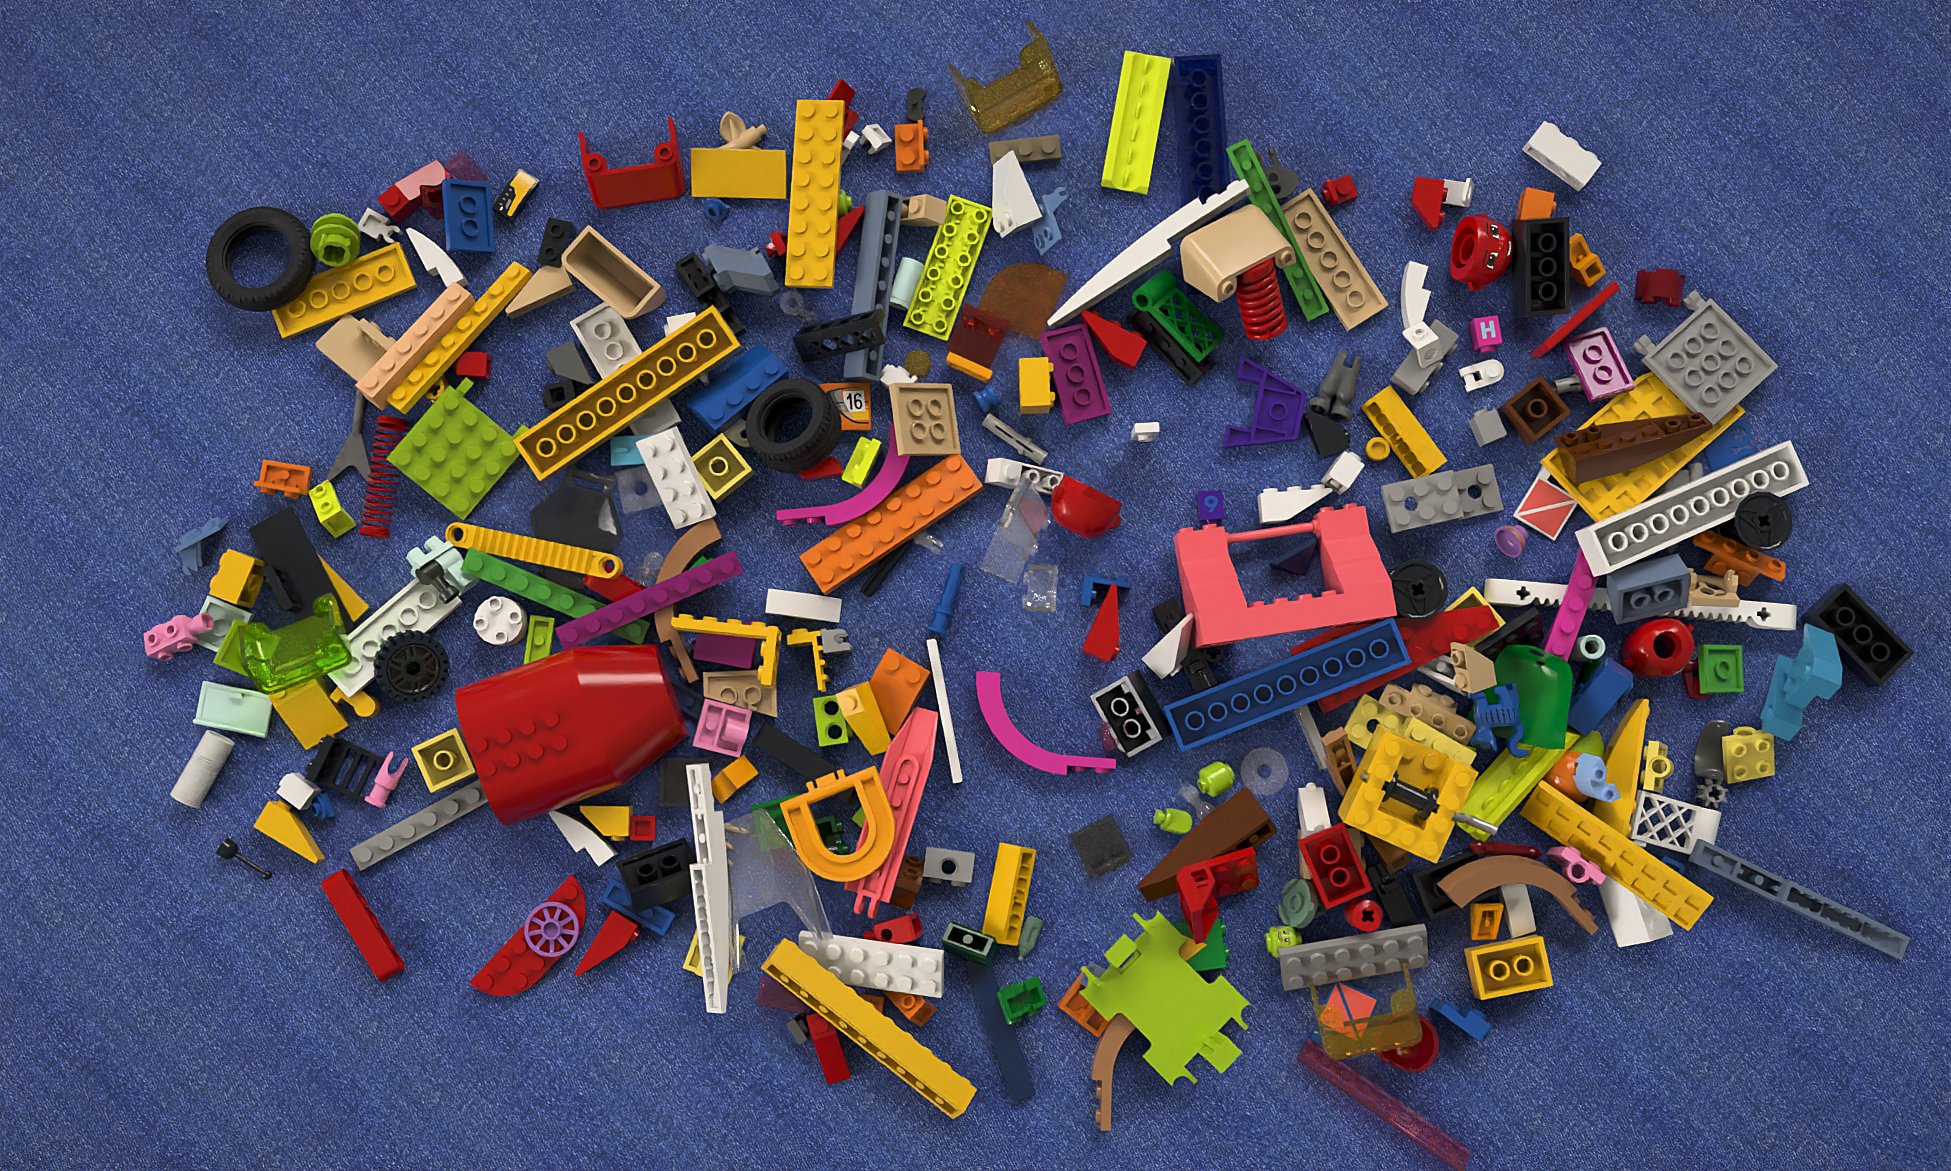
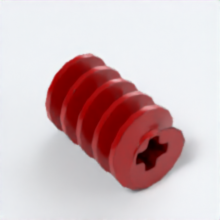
[1345,898,1383,932]

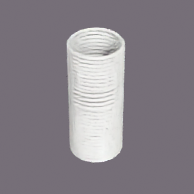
[170,730,235,808]

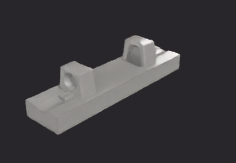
[1294,704,1327,769]

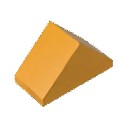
[711,755,759,804]
[1470,901,1503,940]

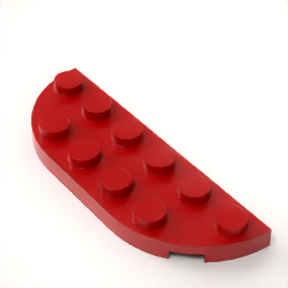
[469,874,587,996]

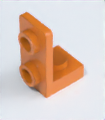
[881,989,938,1027]

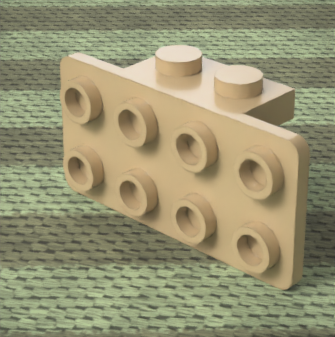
[316,314,397,382]

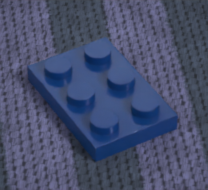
[442,178,495,254]

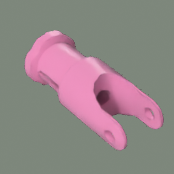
[364,751,408,809]

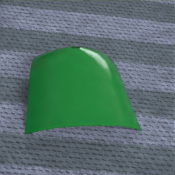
[1466,645,1572,750]

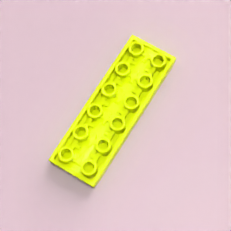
[1101,50,1171,195]
[903,194,993,341]
[1453,727,1580,842]

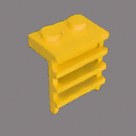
[787,628,830,692]

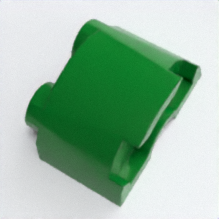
[996,976,1047,1025]

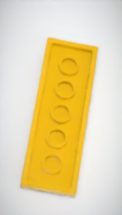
[272,242,418,340]

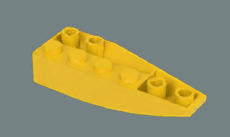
[1586,699,1650,838]

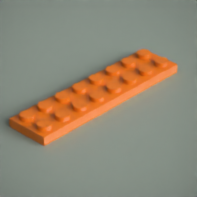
[799,453,984,596]

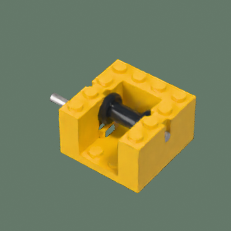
[1337,724,1498,864]

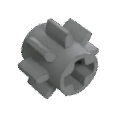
[1695,778,1728,808]

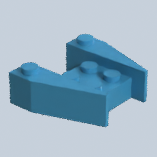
[1760,623,1842,741]

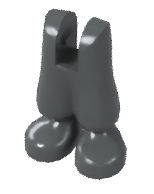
[1308,349,1363,422]

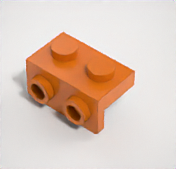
[253,459,313,499]

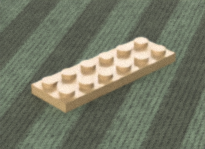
[1280,188,1389,332]

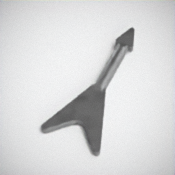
[327,382,375,485]

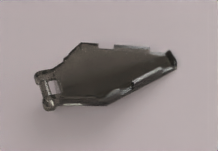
[529,464,624,593]

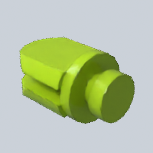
[1153,808,1192,834]

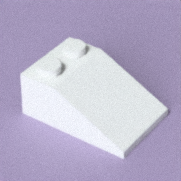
[992,150,1042,238]

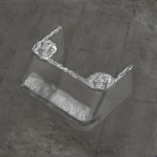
[980,476,1051,584]

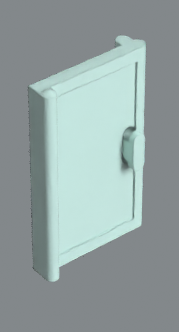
[193,681,273,738]

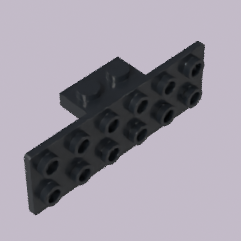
[248,507,357,654]

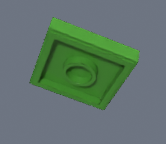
[1698,645,1744,694]

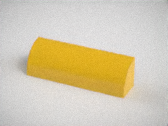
[1361,385,1447,478]
[982,842,1037,946]

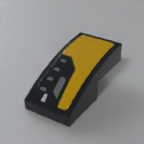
[492,169,540,222]

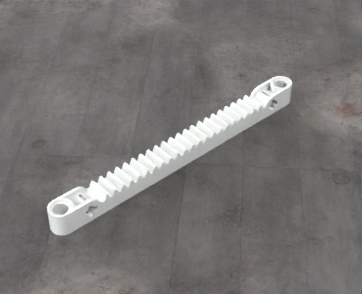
[1484,579,1797,631]

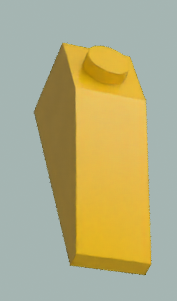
[835,681,891,756]
[253,799,325,864]

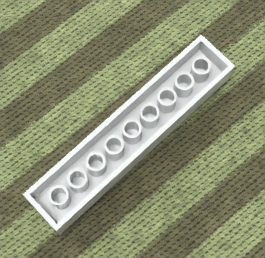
[1575,440,1809,577]

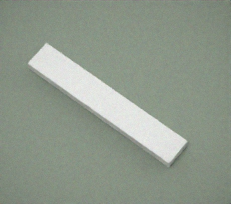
[927,639,963,783]

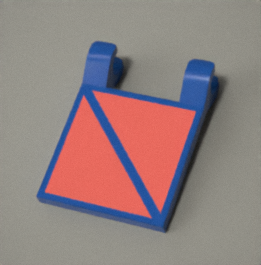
[1309,981,1380,1059]

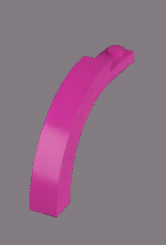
[776,424,911,528]
[976,671,1116,775]

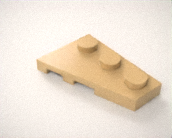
[703,670,778,718]

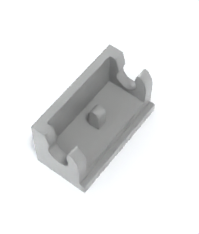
[821,628,853,656]

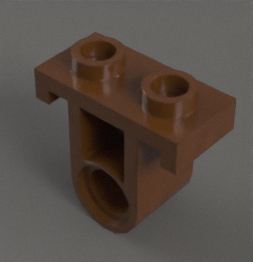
[886,854,925,911]

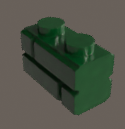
[941,921,999,968]

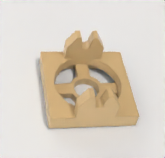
[1687,568,1740,608]

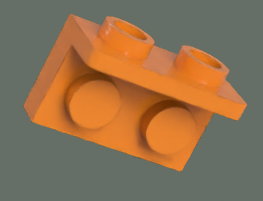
[895,120,929,173]

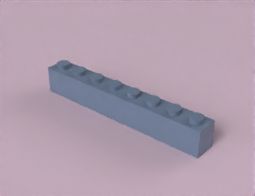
[843,189,903,383]

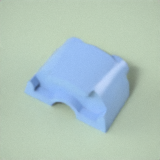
[1573,753,1621,802]

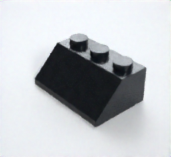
[1090,669,1173,760]
[616,837,697,914]

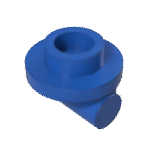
[703,197,731,221]
[310,793,336,821]

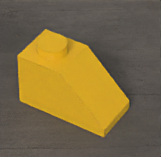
[580,806,633,841]

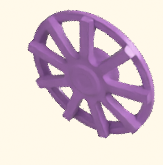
[524,902,580,957]

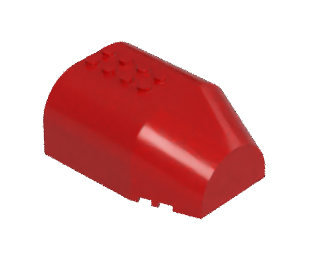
[455,644,690,827]

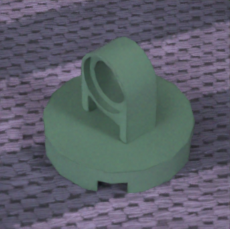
[1278,879,1327,928]

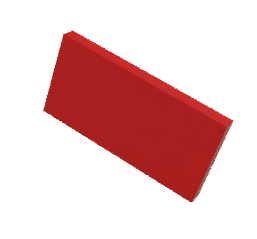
[1531,281,1620,359]

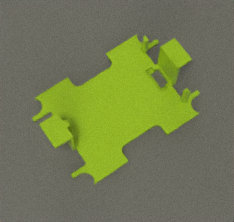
[1078,910,1251,1087]

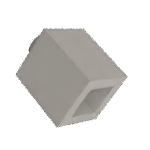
[1468,408,1507,447]

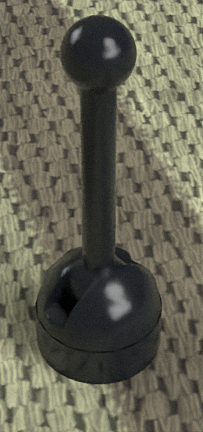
[216,838,272,880]

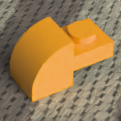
[1570,233,1606,288]

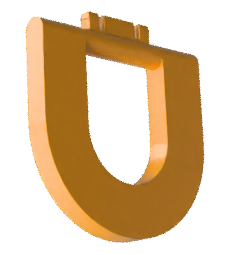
[780,765,896,882]

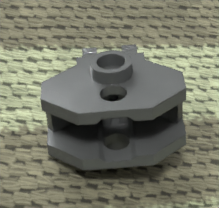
[1254,146,1299,200]

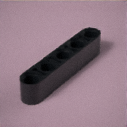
[751,721,858,805]

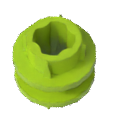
[310,213,361,267]

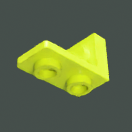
[308,480,356,538]

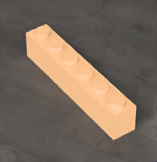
[355,282,476,411]

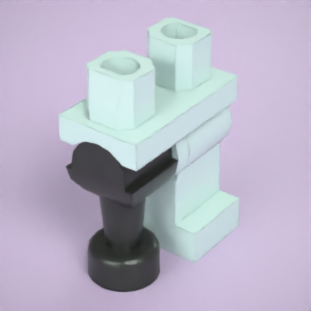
[406,535,480,604]

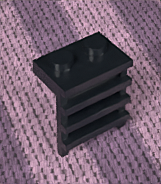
[305,734,386,803]

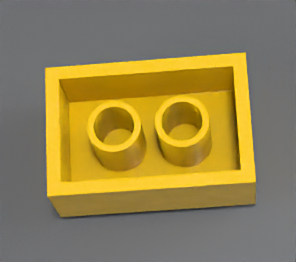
[1464,934,1554,1000]

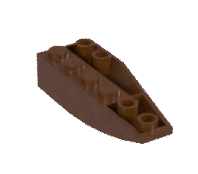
[1554,412,1713,485]
[1137,787,1277,902]

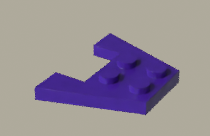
[1222,355,1307,449]

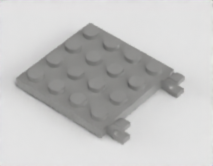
[1632,290,1778,425]

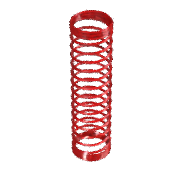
[358,416,408,539]

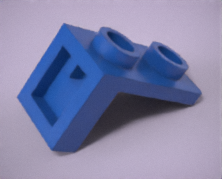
[1079,573,1132,608]

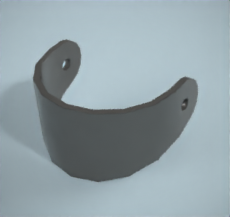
[1694,720,1729,782]

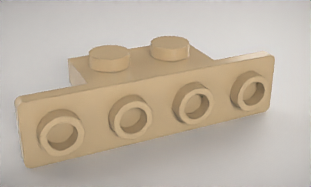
[1379,682,1476,745]

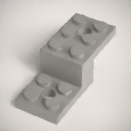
[1380,464,1504,534]

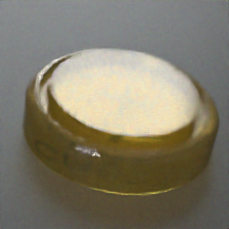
[904,350,931,377]

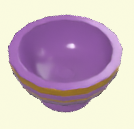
[1494,525,1528,558]

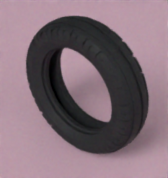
[206,206,316,312]

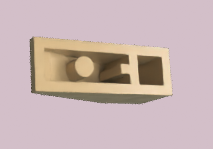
[505,264,577,319]

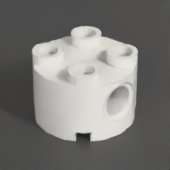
[473,596,528,646]

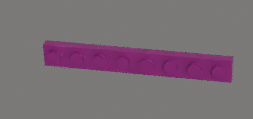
[555,550,744,650]

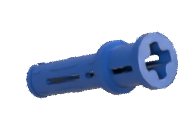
[926,563,966,636]

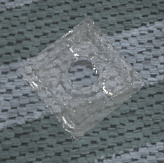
[615,465,664,514]

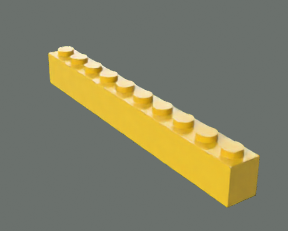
[761,938,977,1119]

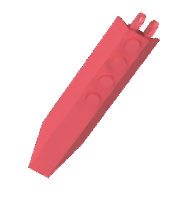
[844,707,939,919]

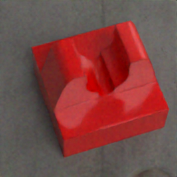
[764,231,788,258]

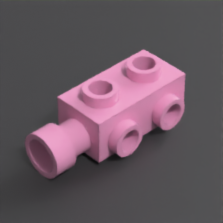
[143,612,214,661]

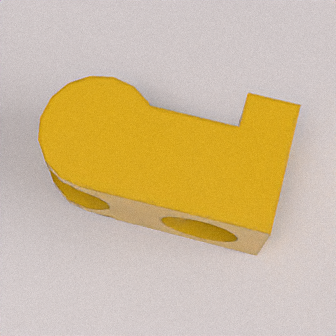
[330,686,381,718]

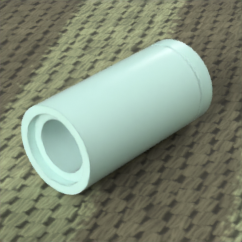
[889,257,924,311]
[1569,635,1605,662]

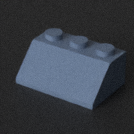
[1606,554,1690,625]

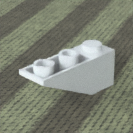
[985,458,1064,495]
[1257,484,1332,525]

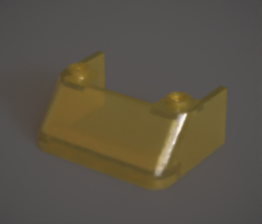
[948,20,1063,135]
[1309,963,1423,1060]

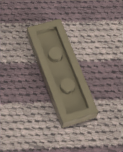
[989,135,1061,168]

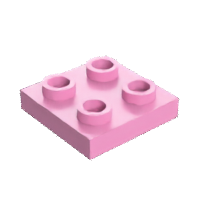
[692,698,752,758]
[1546,846,1606,885]

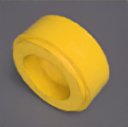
[1365,437,1390,462]

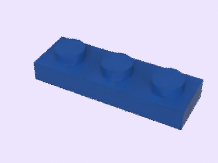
[600,878,677,936]

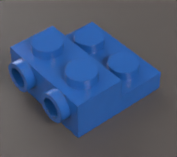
[1429,998,1493,1042]

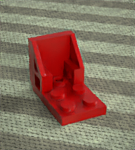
[1176,847,1259,944]

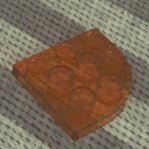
[975,262,1068,341]

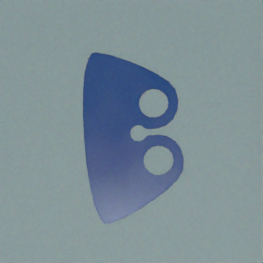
[1705,419,1756,472]

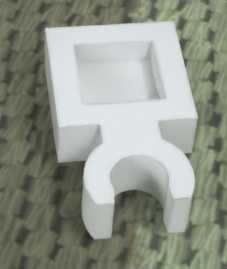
[357,208,403,244]

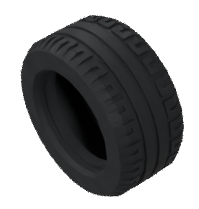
[745,378,842,474]

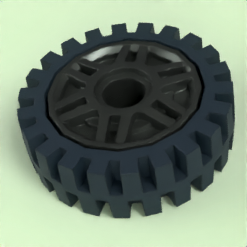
[373,630,450,704]

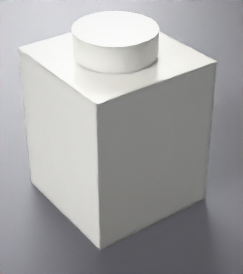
[276,773,322,810]

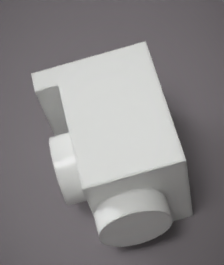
[880,364,918,390]

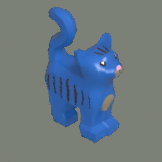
[1468,682,1529,759]

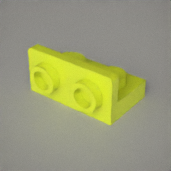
[841,437,883,489]

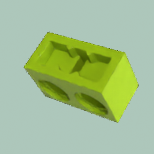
[813,695,853,747]

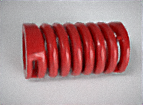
[1235,258,1288,340]

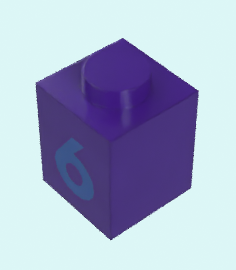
[1196,490,1224,525]

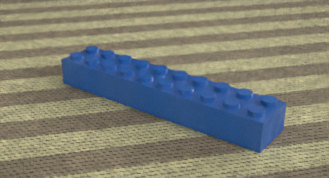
[1163,617,1412,752]

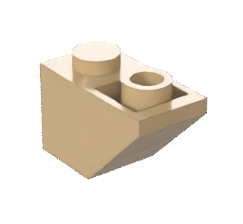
[900,194,947,227]
[1450,642,1497,694]

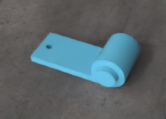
[610,429,683,466]

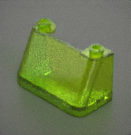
[239,592,352,695]

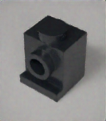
[542,379,579,412]

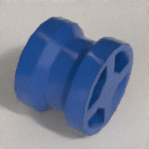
[973,384,1001,414]

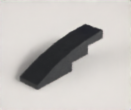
[674,251,747,338]

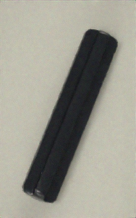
[861,540,912,597]

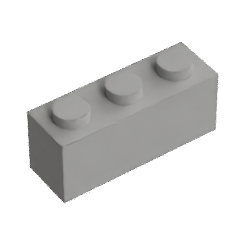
[1389,319,1459,396]

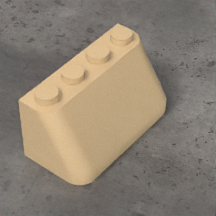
[561,225,668,319]

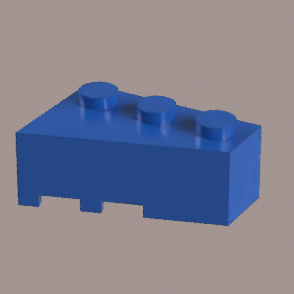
[1567,657,1634,736]

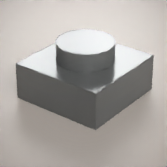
[786,1016,810,1045]

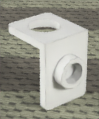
[1441,178,1475,208]
[1402,322,1443,368]

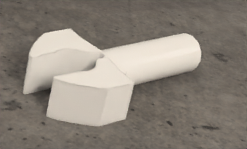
[841,131,860,167]

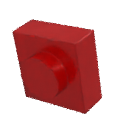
[630,816,656,840]

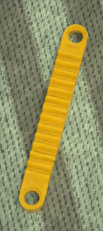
[445,522,623,579]

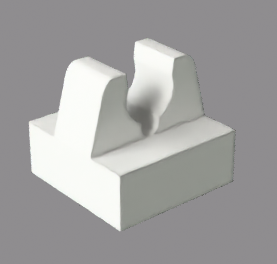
[860,124,892,154]

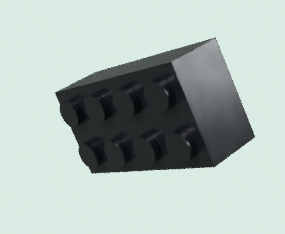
[1511,217,1570,317]
[1800,583,1914,687]

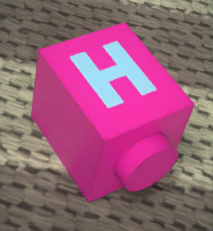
[1468,315,1502,354]

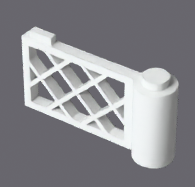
[1628,790,1721,855]

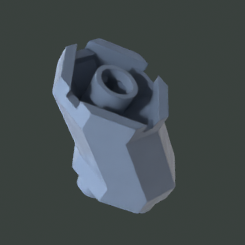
[701,244,781,296]

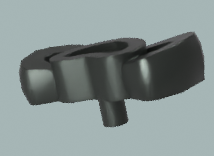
[906,87,927,123]

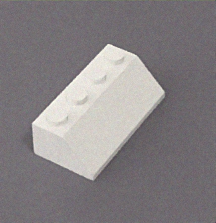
[1597,839,1673,947]

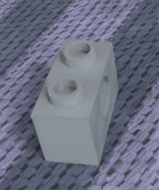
[923,846,975,887]

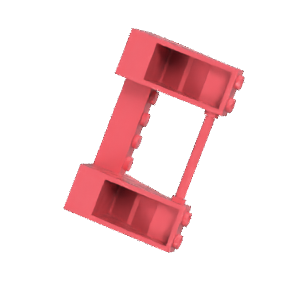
[1173,503,1397,650]

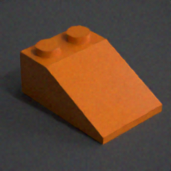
[869,648,933,736]

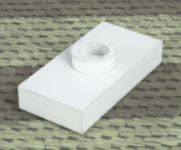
[1131,422,1159,442]

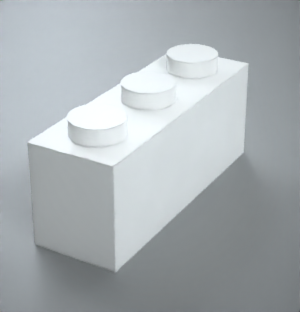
[1522,121,1602,192]

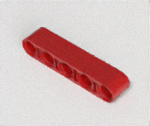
[321,868,405,983]

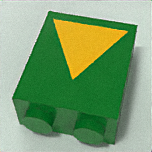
[1171,917,1230,971]

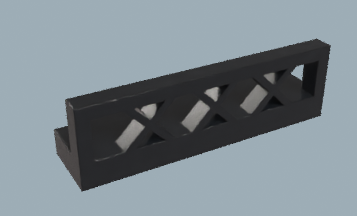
[1126,307,1216,387]
[792,308,886,363]

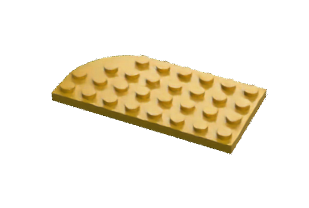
[1540,371,1746,523]

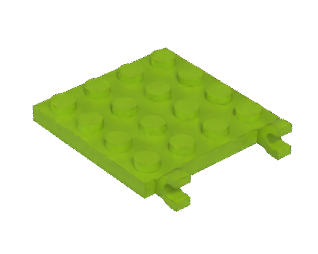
[386,377,529,520]

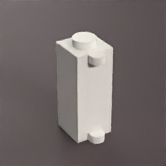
[1297,783,1331,838]

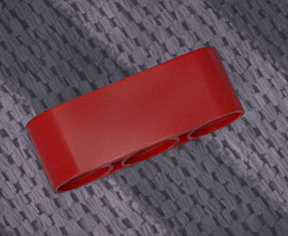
[583,564,647,602]

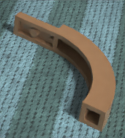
[654,517,724,684]
[1321,727,1411,875]
[1437,855,1599,935]
[1091,1013,1136,1131]

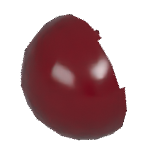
[1374,1010,1439,1073]

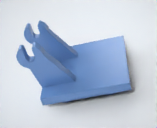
[1029,187,1067,256]
[174,517,229,575]

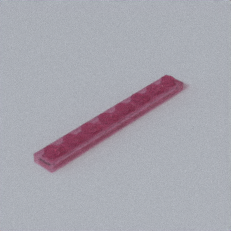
[1297,1038,1471,1171]

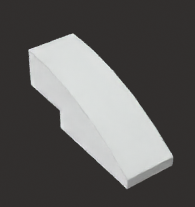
[406,228,469,288]
[1401,261,1431,330]
[765,589,842,623]
[549,810,618,867]
[1497,883,1536,938]

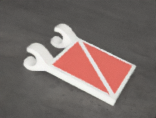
[1513,466,1577,541]

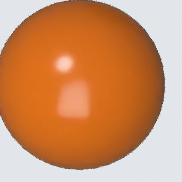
[1538,750,1590,804]

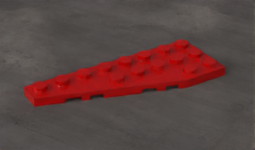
[1290,605,1500,714]

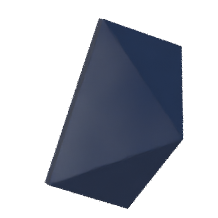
[1270,538,1317,576]

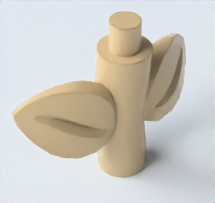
[719,111,768,149]

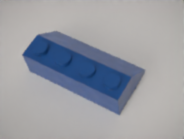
[685,343,789,437]

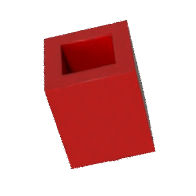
[453,351,492,381]

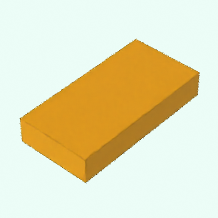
[946,352,993,383]

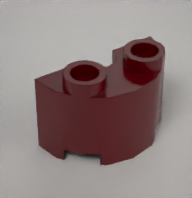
[1634,268,1685,308]

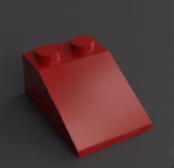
[1080,583,1121,664]
[1297,821,1372,909]

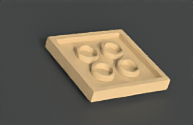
[889,383,961,456]

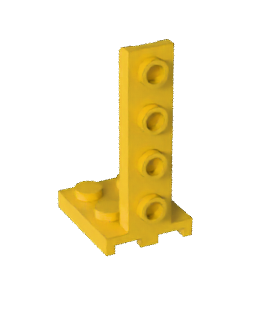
[671,614,782,690]

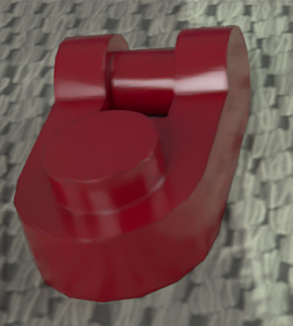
[1681,657,1711,700]

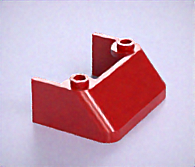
[578,118,686,210]

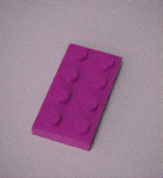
[1040,323,1112,426]

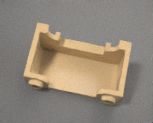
[1180,204,1296,303]

